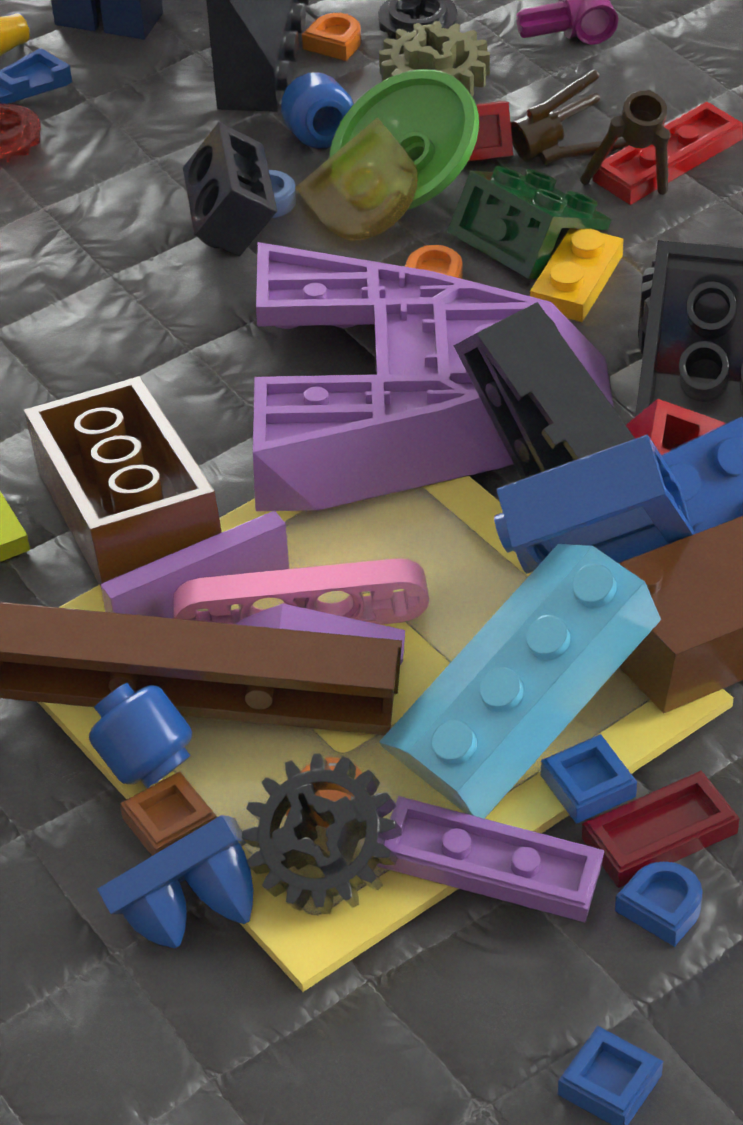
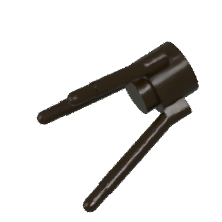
[511,70,629,165]
[580,90,670,195]

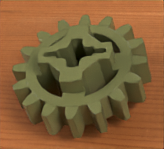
[379,21,490,96]

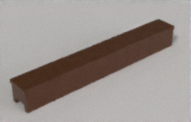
[0,602,402,735]

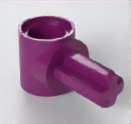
[516,0,619,44]

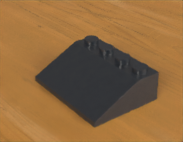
[206,0,311,112]
[635,240,743,423]

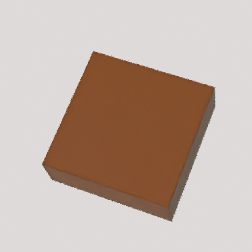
[120,771,217,856]

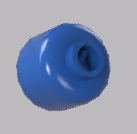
[281,73,354,148]
[89,683,192,788]

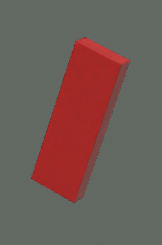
[593,101,743,205]

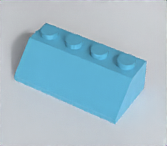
[379,544,661,819]

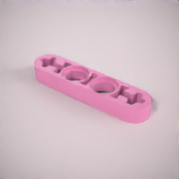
[173,559,430,624]

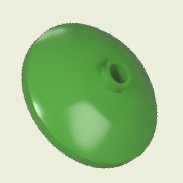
[330,69,479,214]

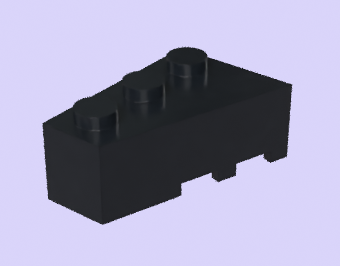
[453,302,635,479]

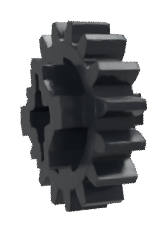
[242,753,402,914]

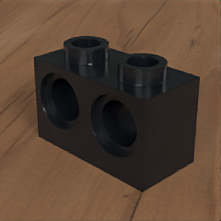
[183,122,277,256]

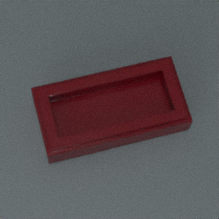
[582,770,740,888]

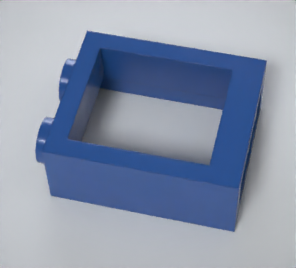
[494,434,694,574]

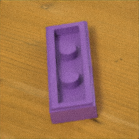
[101,510,290,618]
[377,796,605,922]

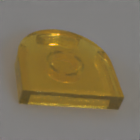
[295,117,418,240]

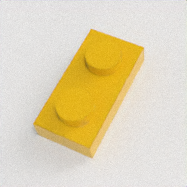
[530,228,624,322]

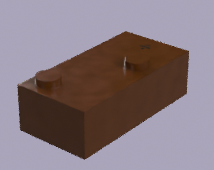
[24,376,222,587]
[619,516,743,714]

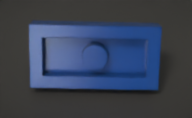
[97,815,253,948]

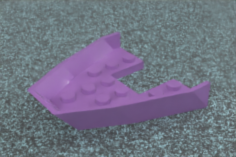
[253,242,614,511]

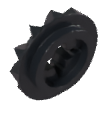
[378,0,458,40]

